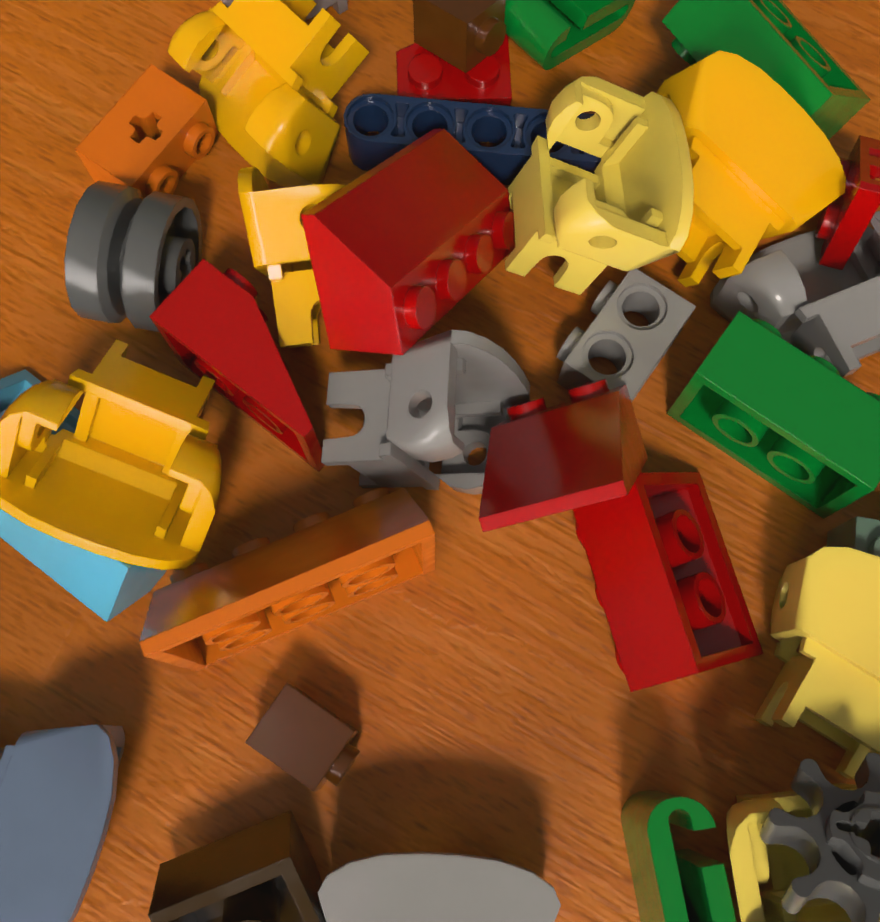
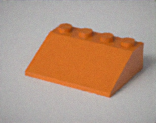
[139,487,435,672]

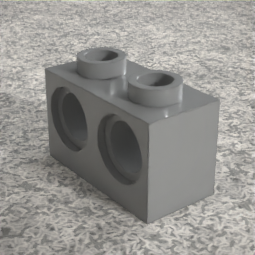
[557,269,696,403]

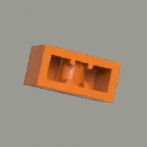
[75,64,219,198]

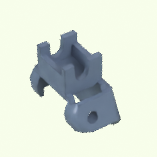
[0,724,125,922]

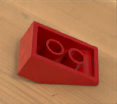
[149,258,325,472]
[479,378,648,532]

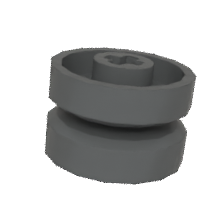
[64,181,202,332]

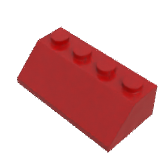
[301,129,515,355]

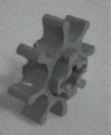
[760,753,880,922]

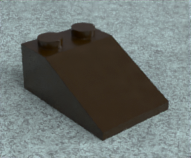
[148,810,326,922]

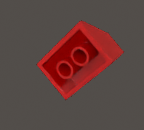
[572,472,764,692]

